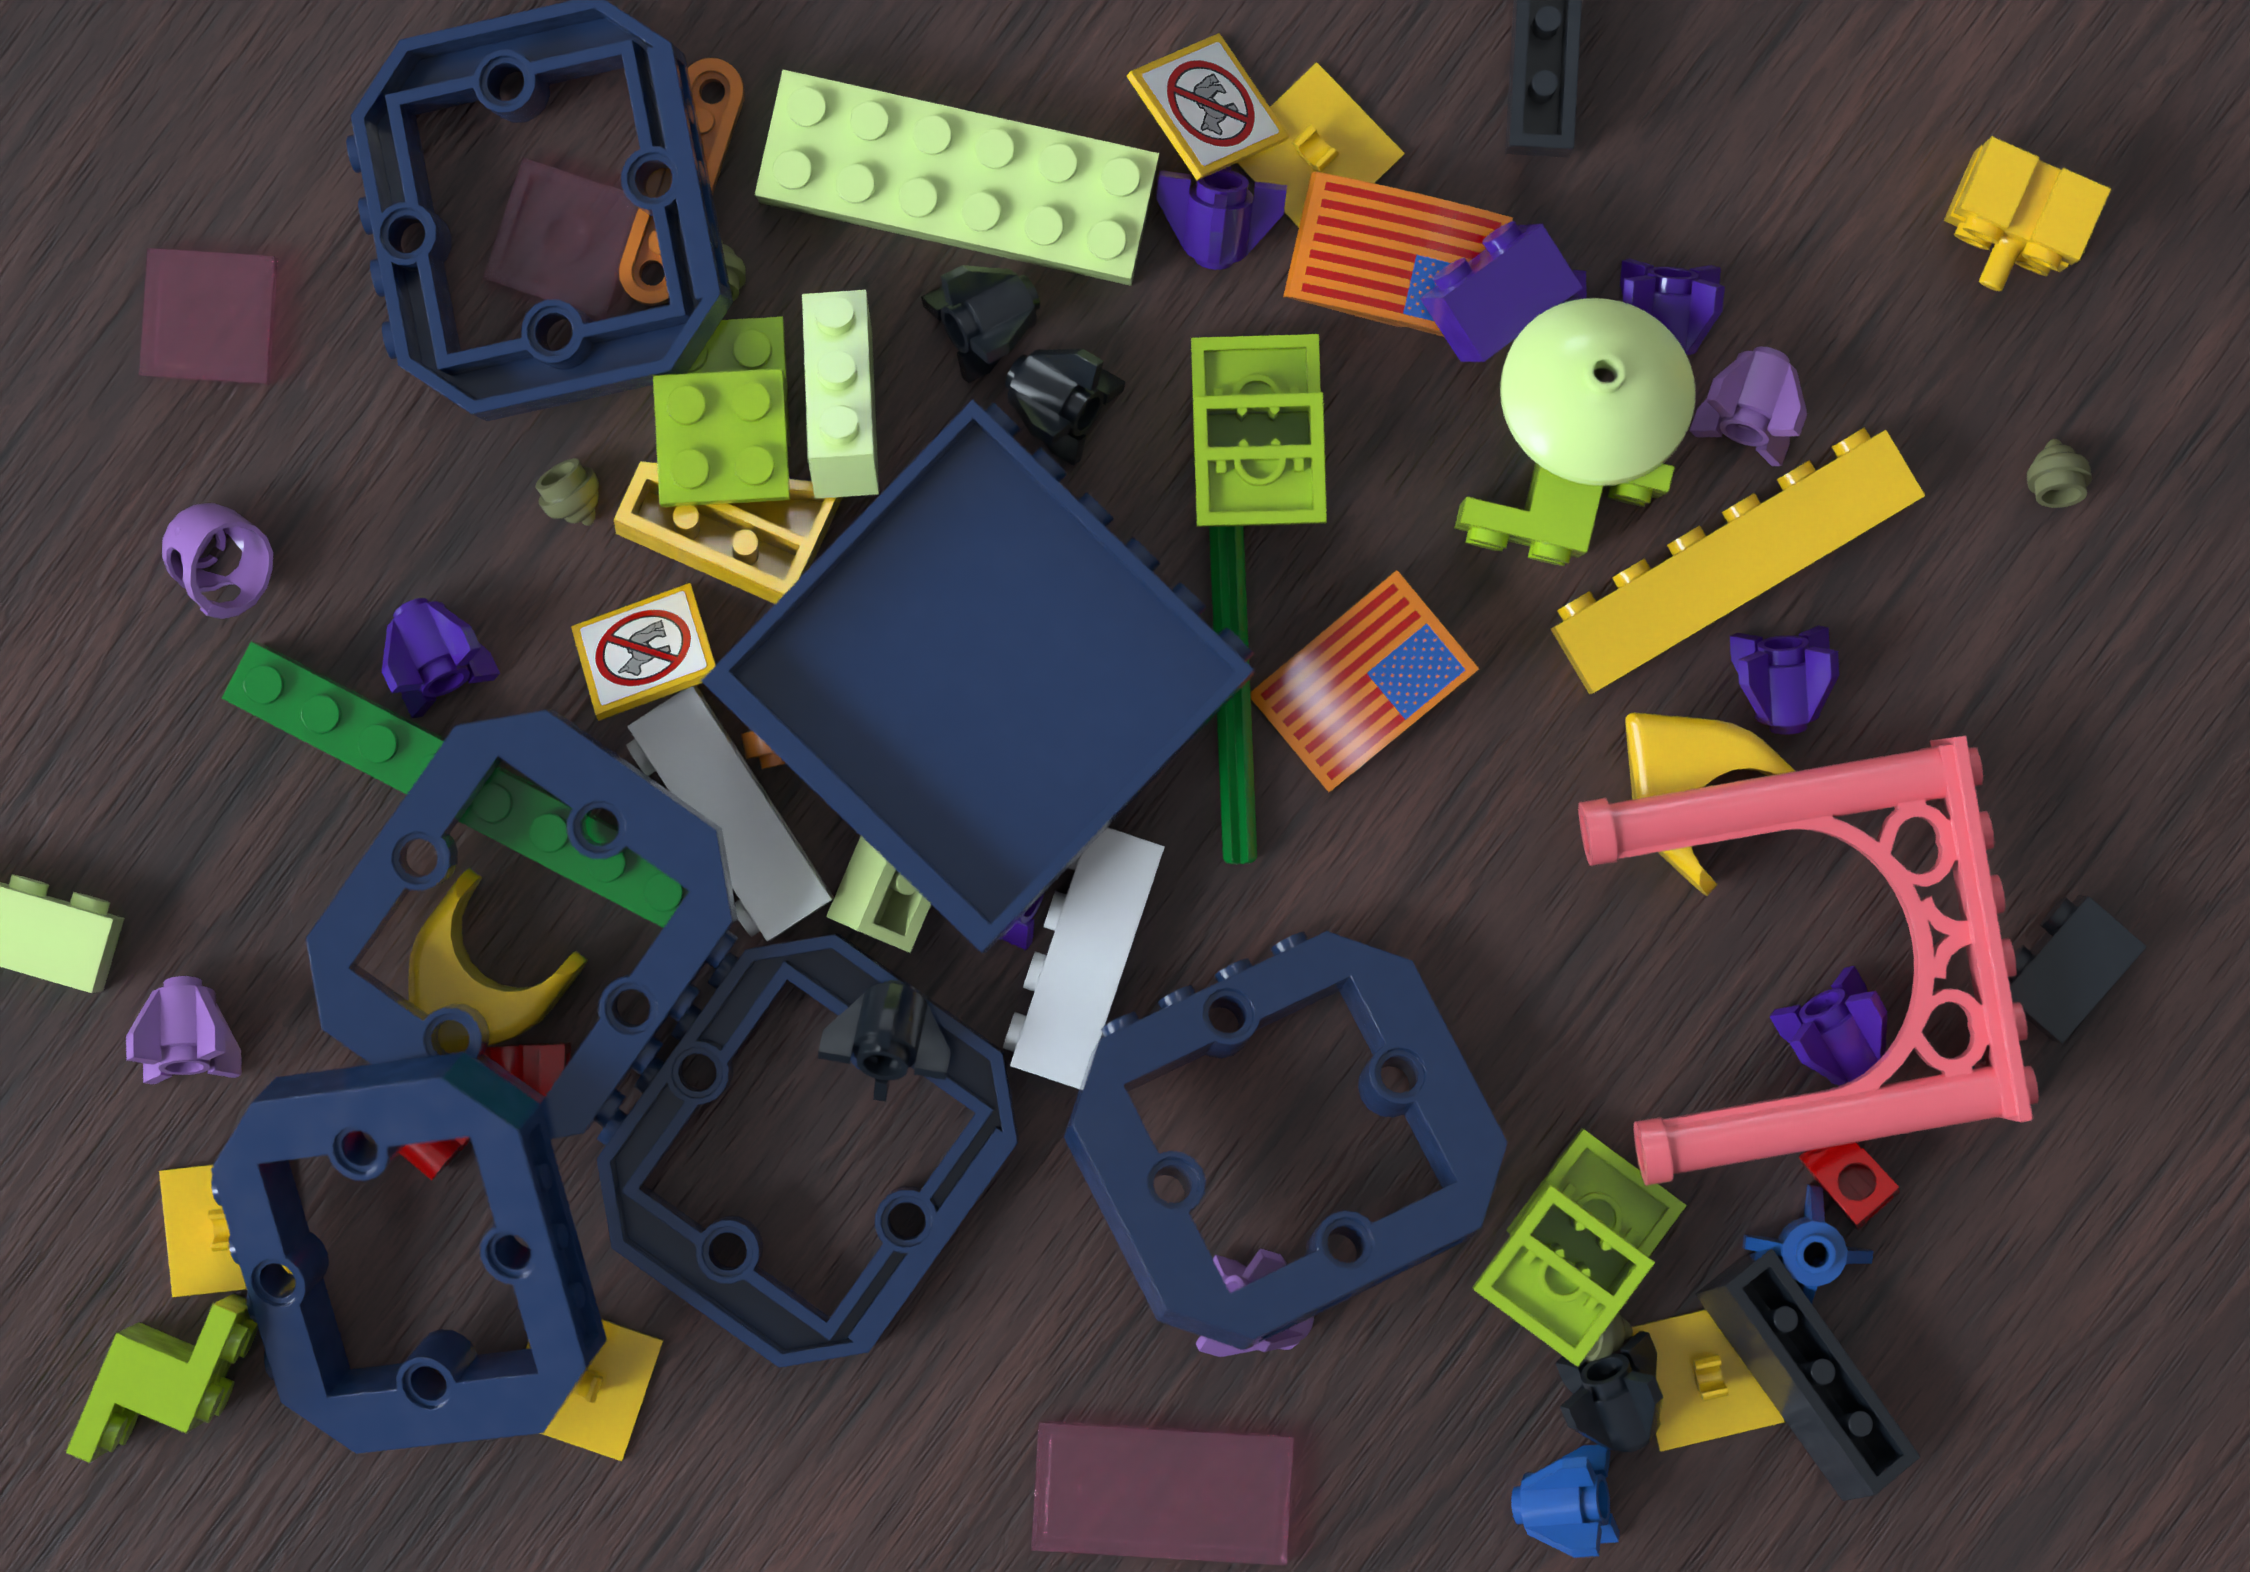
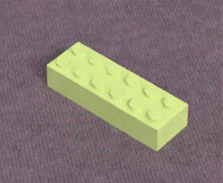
[755,70,1159,286]

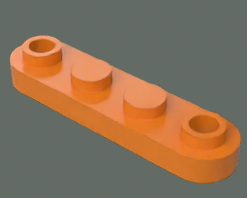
[619,58,745,306]

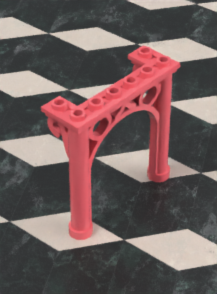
[1578,736,2039,1186]

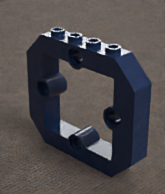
[346,0,733,421]
[306,709,738,1139]
[1064,931,1508,1350]
[597,933,1019,1368]
[211,1052,607,1454]

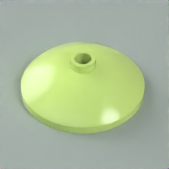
[1500,298,1695,485]

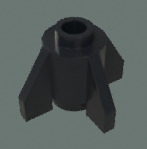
[921,265,1040,383]
[1005,349,1125,466]
[818,980,951,1102]
[1555,1331,1663,1452]

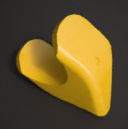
[1625,712,1795,896]
[408,868,588,1054]

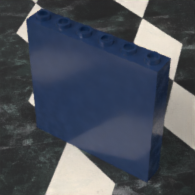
[701,399,1255,953]

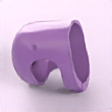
[162,503,273,619]

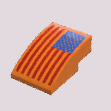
[1283,172,1513,337]
[1251,570,1479,792]

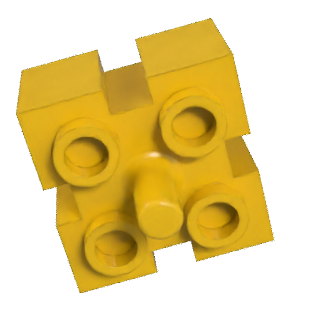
[1944,136,2111,291]

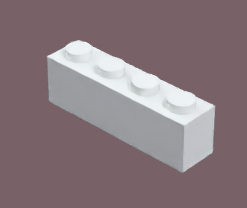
[626,685,834,942]
[1003,827,1165,1089]

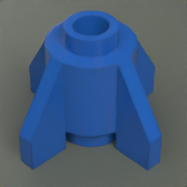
[1743,1184,1873,1304]
[1511,1445,1620,1558]

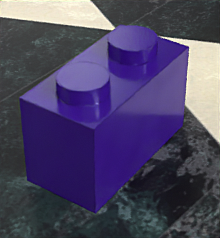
[1420,221,1583,362]

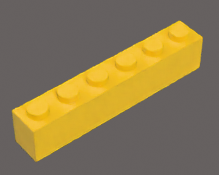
[1551,427,1925,694]

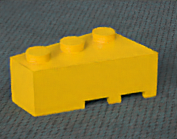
[614,461,843,604]

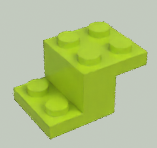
[653,317,791,507]
[1191,334,1327,527]
[1454,462,1674,566]
[1472,1128,1687,1367]
[66,1293,258,1463]

